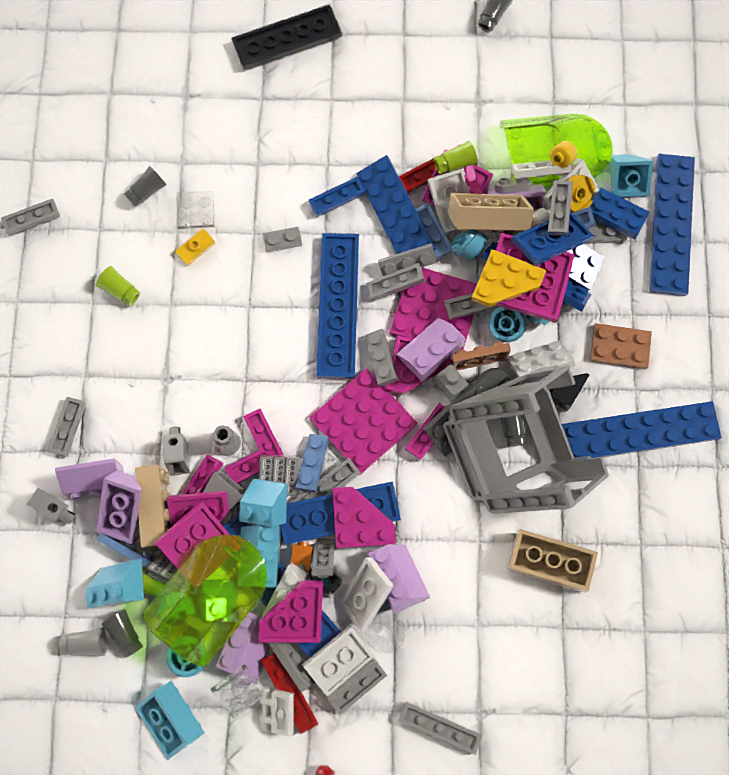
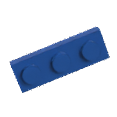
[308,177,366,217]

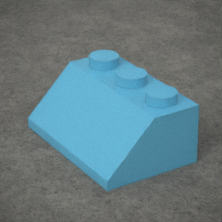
[237,525,281,589]
[85,559,144,608]
[135,680,205,760]

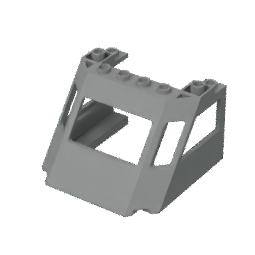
[443,365,609,514]

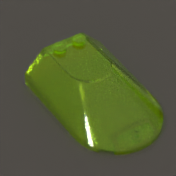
[499,113,613,187]
[141,534,267,668]

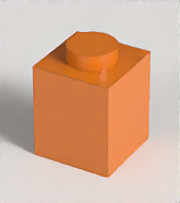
[291,542,313,572]

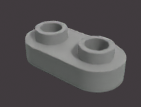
[495,178,532,193]

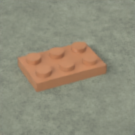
[590,323,652,369]
[450,342,511,371]

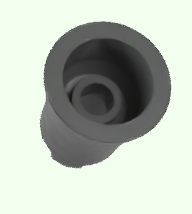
[477,0,512,32]
[124,166,167,207]
[500,415,526,447]
[101,609,143,658]

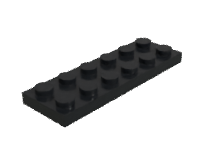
[231,4,342,71]

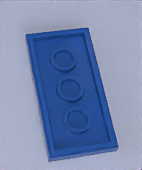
[511,212,594,266]

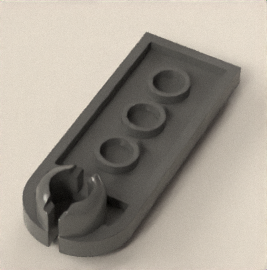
[423,368,512,457]

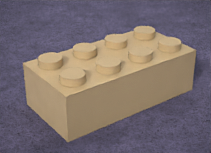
[448,193,534,232]
[135,464,171,551]
[507,529,598,593]

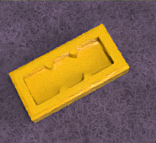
[175,228,216,266]

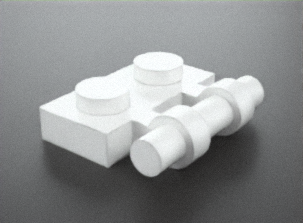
[260,687,293,737]

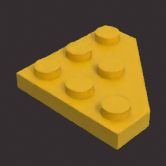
[471,249,546,307]

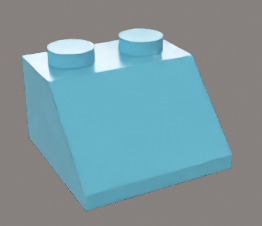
[239,479,287,527]

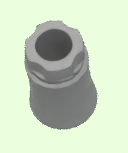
[213,425,241,456]
[59,627,107,656]

